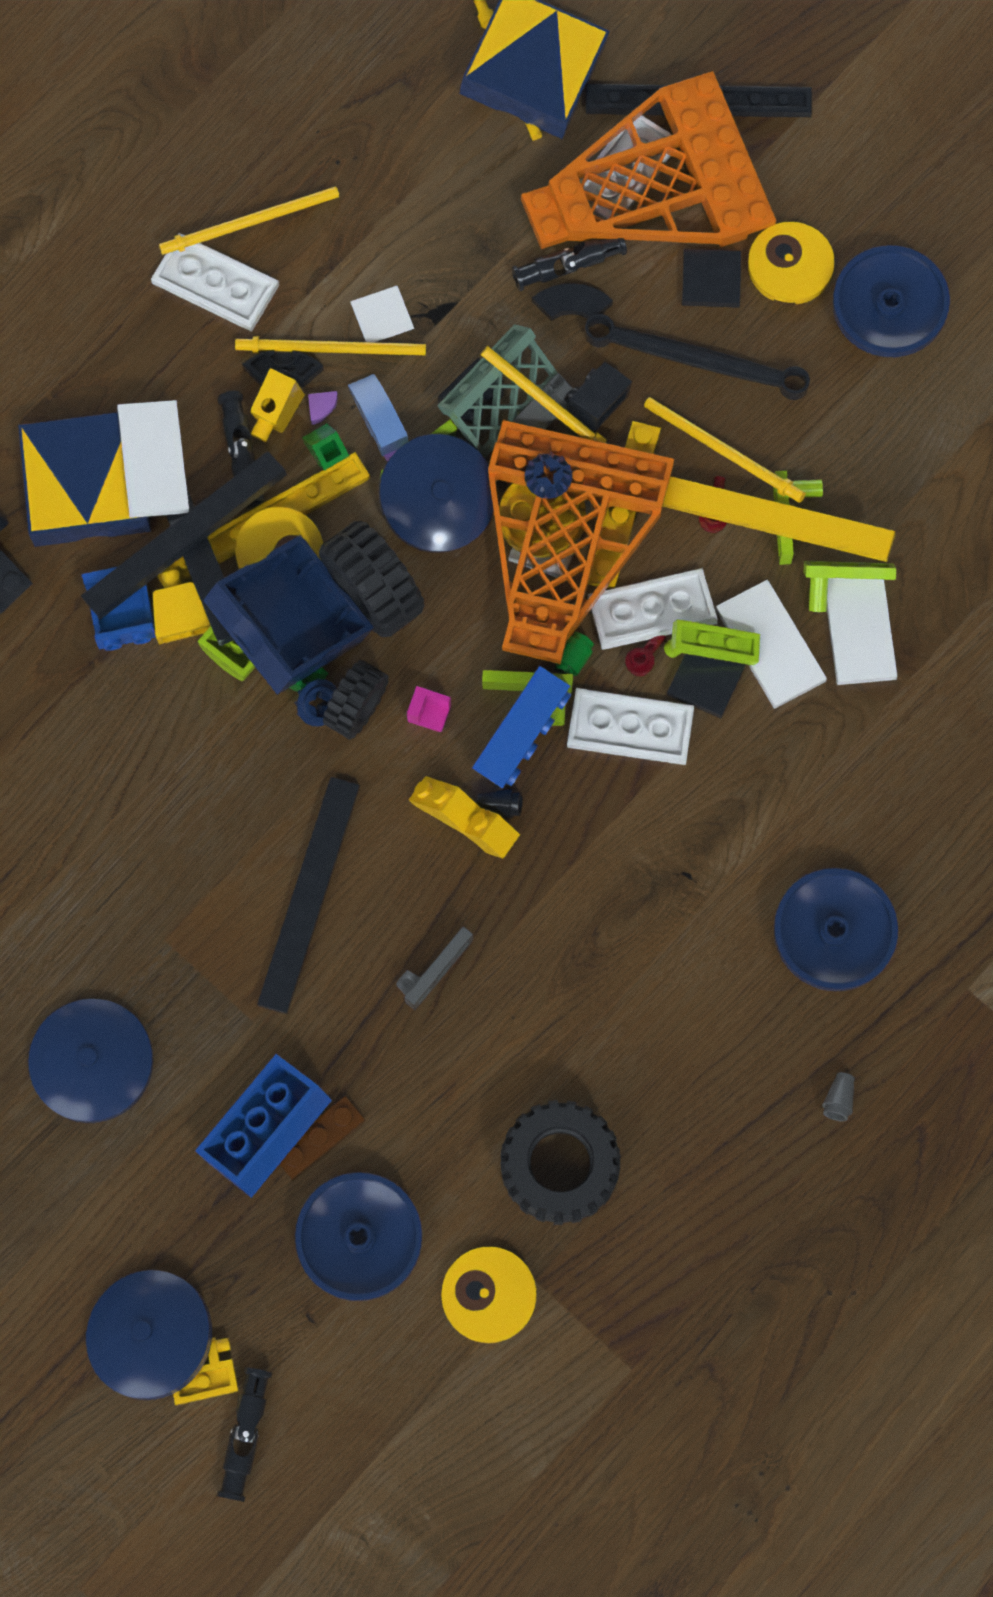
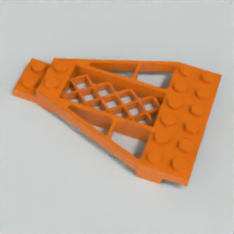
[521,71,776,249]
[488,420,674,664]

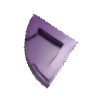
[308,391,338,425]

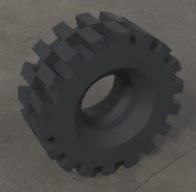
[323,660,389,740]

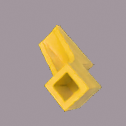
[409,776,520,859]

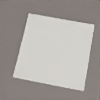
[350,286,414,342]

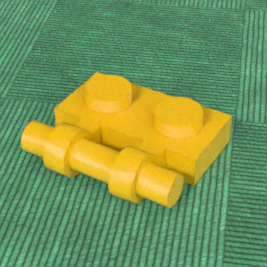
[173,1337,239,1406]

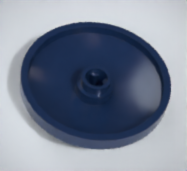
[833,245,950,357]
[378,434,493,553]
[774,868,898,991]
[28,999,154,1123]
[295,1173,422,1301]
[86,1270,212,1400]

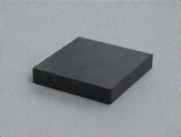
[682,249,741,308]
[667,654,746,719]

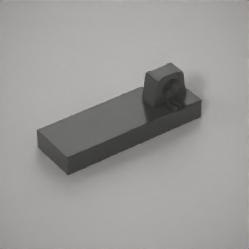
[498,373,574,436]
[396,927,473,1010]

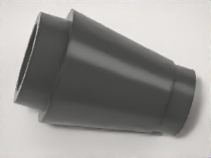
[822,1072,855,1121]

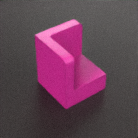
[407,686,451,732]

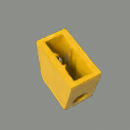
[251,368,305,442]
[153,570,211,645]

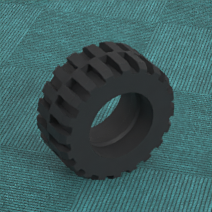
[319,521,425,637]
[500,1100,621,1225]

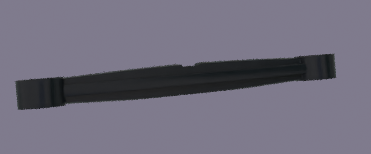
[585,314,810,400]

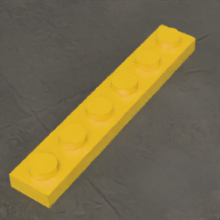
[588,421,661,589]

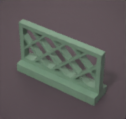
[437,324,558,458]

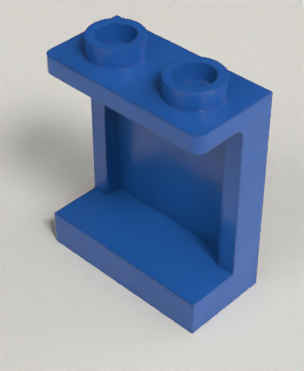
[82,567,156,651]

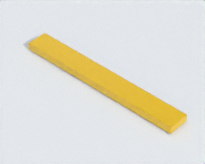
[157,452,370,588]
[663,477,895,562]

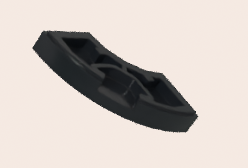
[532,284,613,321]
[242,350,324,388]

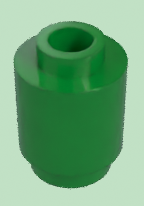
[554,632,594,676]

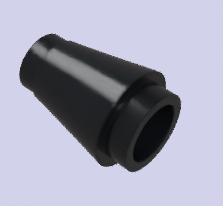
[477,789,523,819]

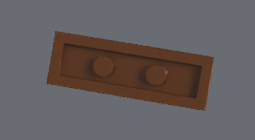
[279,1096,366,1181]

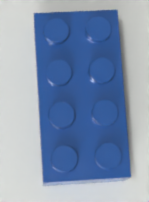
[472,666,572,789]
[195,1054,332,1198]

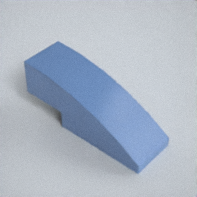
[348,374,408,456]

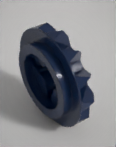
[525,452,572,499]
[294,678,337,726]

